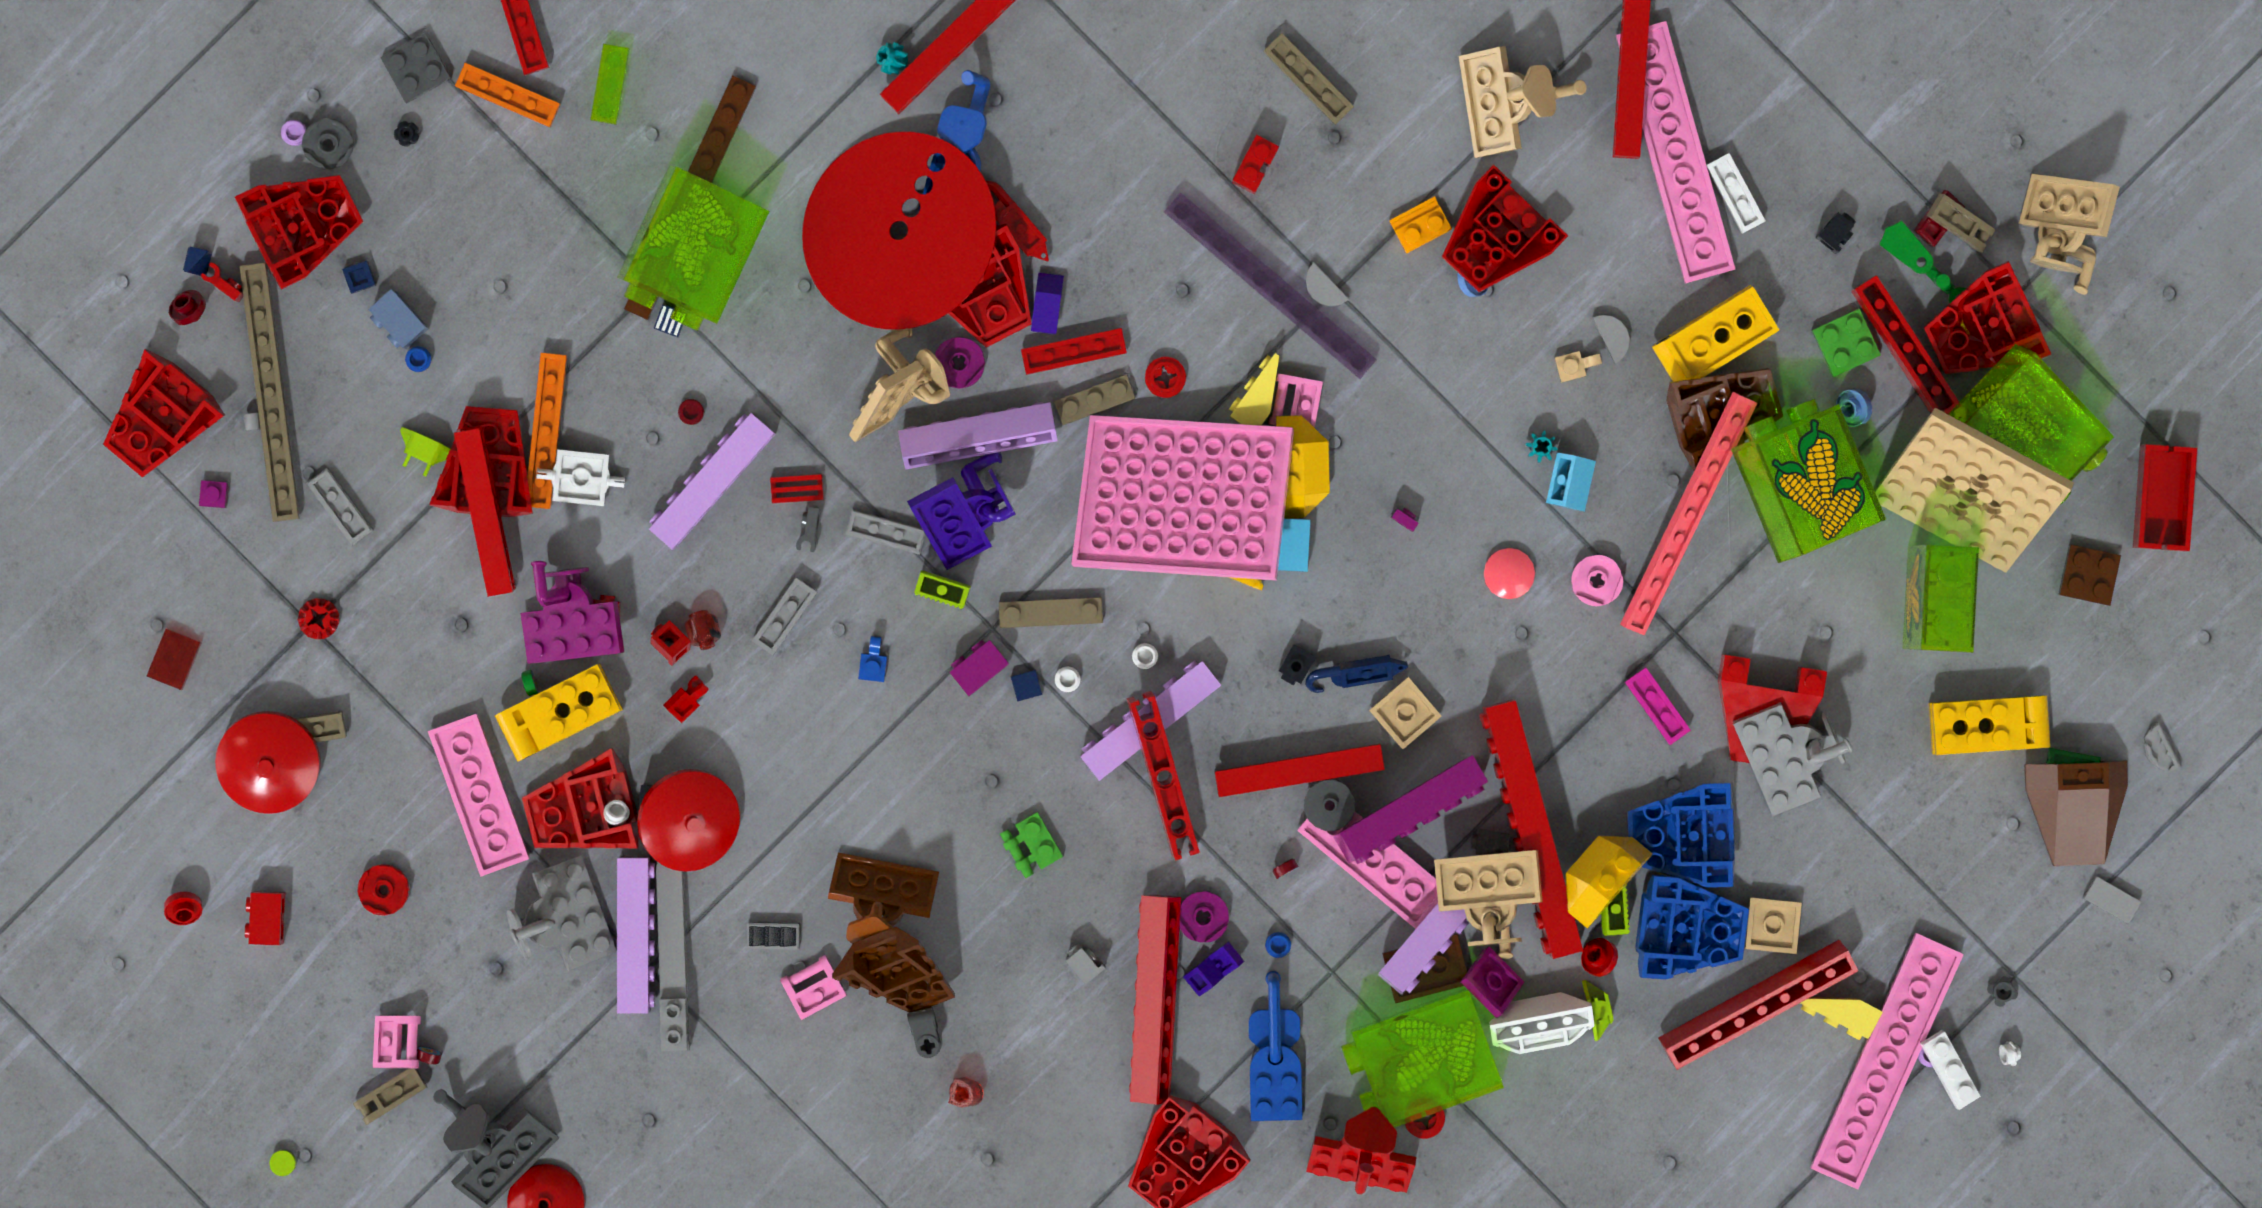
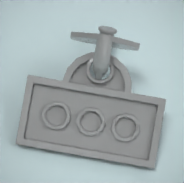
[1733,703,1853,816]
[507,856,617,971]

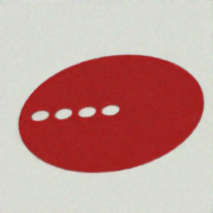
[802,132,997,330]

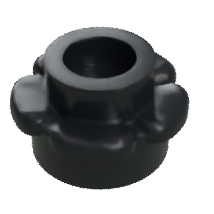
[394,121,419,147]

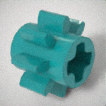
[876,42,908,75]
[1525,431,1558,463]

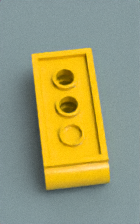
[1652,285,1780,382]
[495,664,623,762]
[1928,695,2051,755]

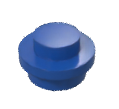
[405,346,432,372]
[1265,932,1291,958]

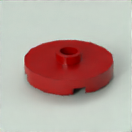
[357,864,410,916]

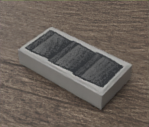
[747,923,800,950]

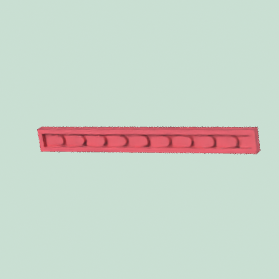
[1620,392,1757,635]

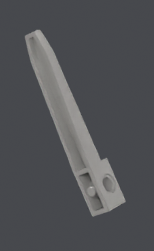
[656,862,690,1051]

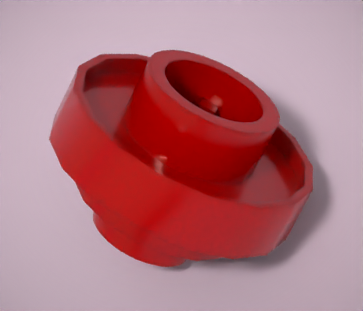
[164,892,203,925]
[1581,938,1618,977]

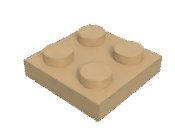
[1369,677,1442,750]
[1744,897,1802,954]

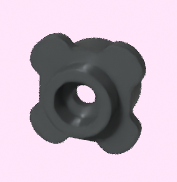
[1987,976,2018,1007]

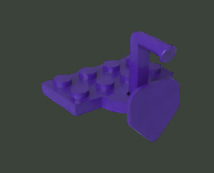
[907,452,1016,570]

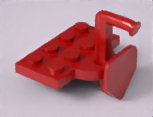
[1306,1107,1417,1195]

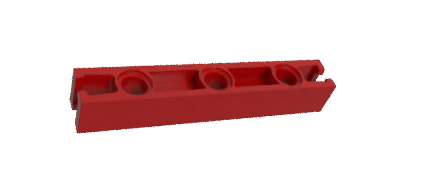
[880,0,1016,115]
[1612,0,1651,159]
[454,425,516,597]
[1126,691,1200,861]
[1214,744,1385,797]

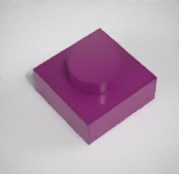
[199,480,228,508]
[1390,508,1419,532]

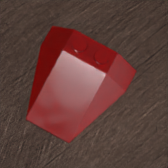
[948,224,1032,348]

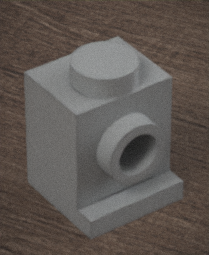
[1066,943,1105,985]

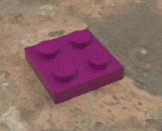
[1461,946,1524,1018]

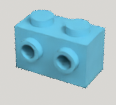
[1546,453,1596,512]
[1278,519,1310,572]

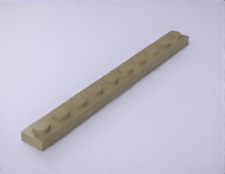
[239,263,300,522]

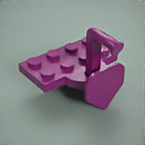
[520,561,624,664]

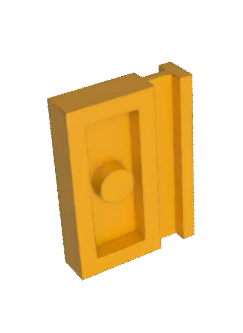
[1389,196,1452,254]

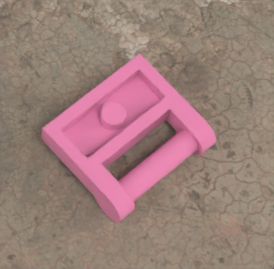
[1268,374,1323,428]
[780,955,847,1020]
[373,1016,421,1069]

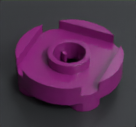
[935,337,985,389]
[1180,891,1229,943]

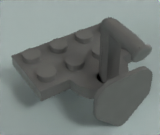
[433,1089,559,1208]

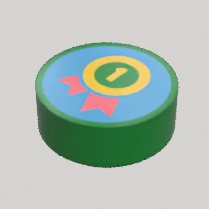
[521,669,539,696]

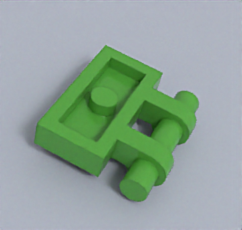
[1000,812,1063,879]

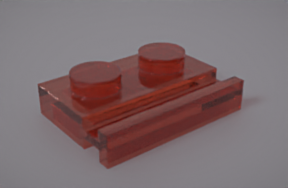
[147,628,202,690]

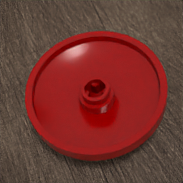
[215,711,320,814]
[637,769,740,872]

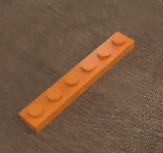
[528,353,567,509]

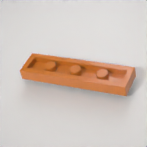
[455,63,561,128]

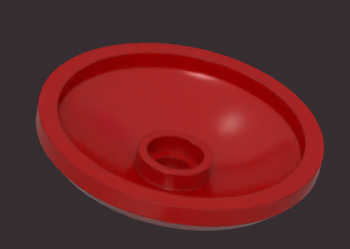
[507,1164,585,1208]

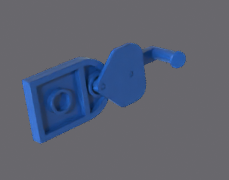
[918,70,990,211]
[1249,971,1302,1121]

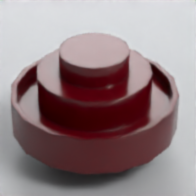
[168,290,206,325]

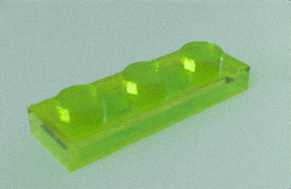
[590,44,630,125]

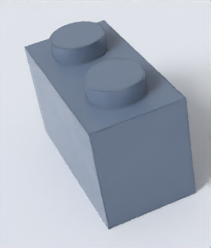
[368,289,429,349]

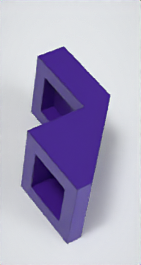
[1031,272,1064,334]
[1183,941,1245,997]

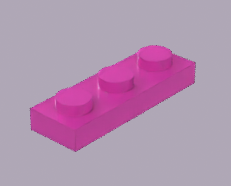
[1624,667,1691,745]

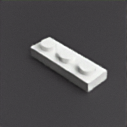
[1707,153,1765,234]
[1920,1030,1981,1110]

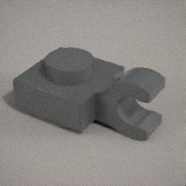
[796,507,820,552]

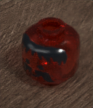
[685,610,721,650]

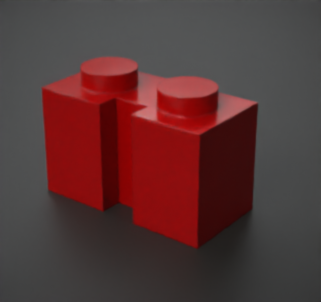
[1232,135,1279,195]
[245,891,286,945]

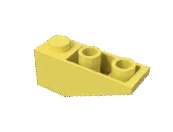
[1229,353,1279,426]
[1801,997,1883,1040]

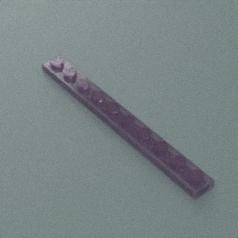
[1164,192,1377,380]

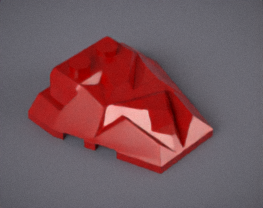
[234,175,363,290]
[1924,261,2051,374]

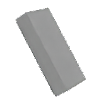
[2083,876,2141,924]

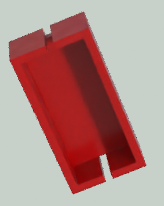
[2132,444,2197,552]

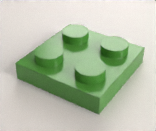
[1812,308,1881,377]

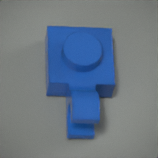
[858,636,887,682]

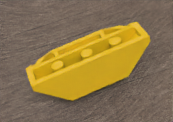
[1276,415,1330,519]
[1565,836,1653,929]

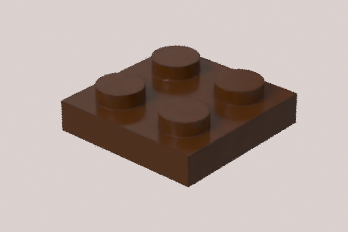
[2058,545,2121,606]

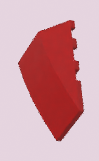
[103,349,225,478]
[429,406,533,517]
[522,748,639,849]

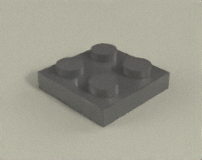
[380,33,452,104]

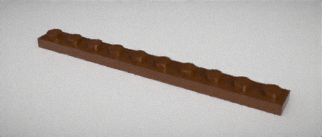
[624,75,756,320]

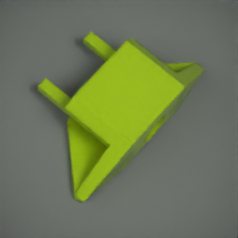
[400,427,451,477]
[1582,980,1614,1041]

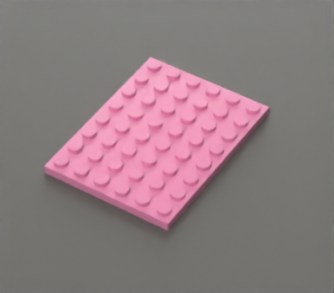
[1071,415,1294,581]

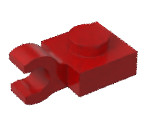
[201,262,243,302]
[663,676,709,723]

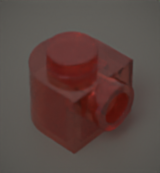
[948,1077,983,1108]

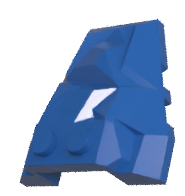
[1628,783,1735,887]
[1635,875,1749,980]

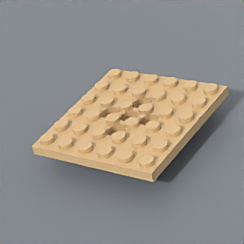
[1870,408,2074,573]

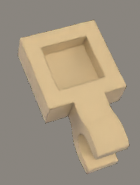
[1555,351,1602,383]

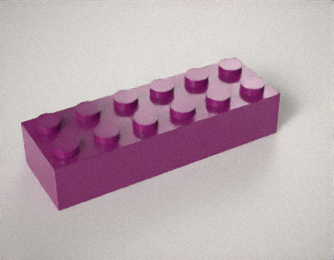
[1333,755,1488,864]

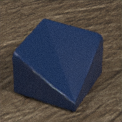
[183,246,212,276]

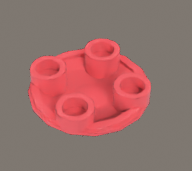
[1484,548,1535,599]

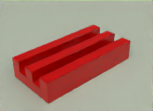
[770,474,824,504]

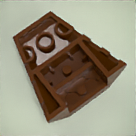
[1666,368,1783,471]
[832,927,955,1012]

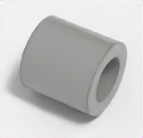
[243,413,261,431]

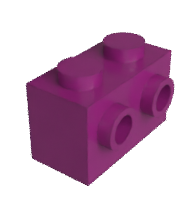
[949,639,1009,696]

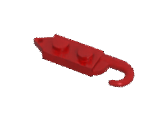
[986,181,1049,262]

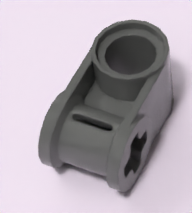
[907,1007,941,1058]

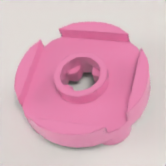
[1571,555,1623,606]

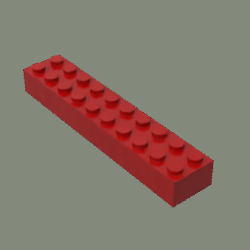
[1479,699,1583,959]

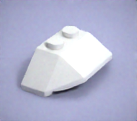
[1489,992,1594,1054]

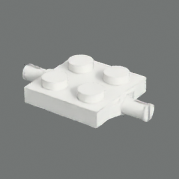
[536,449,625,506]

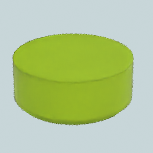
[269,1150,297,1176]

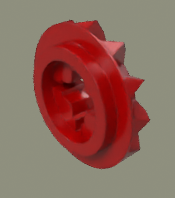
[1145,357,1186,398]
[297,598,339,639]
[1404,1097,1445,1139]

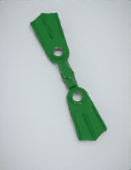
[1879,221,1966,304]

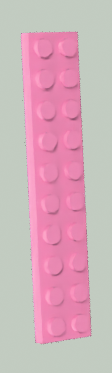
[1616,21,1735,284]
[1810,933,1964,1189]

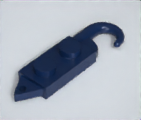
[1305,655,1408,693]

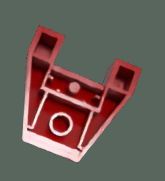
[1718,654,1827,763]

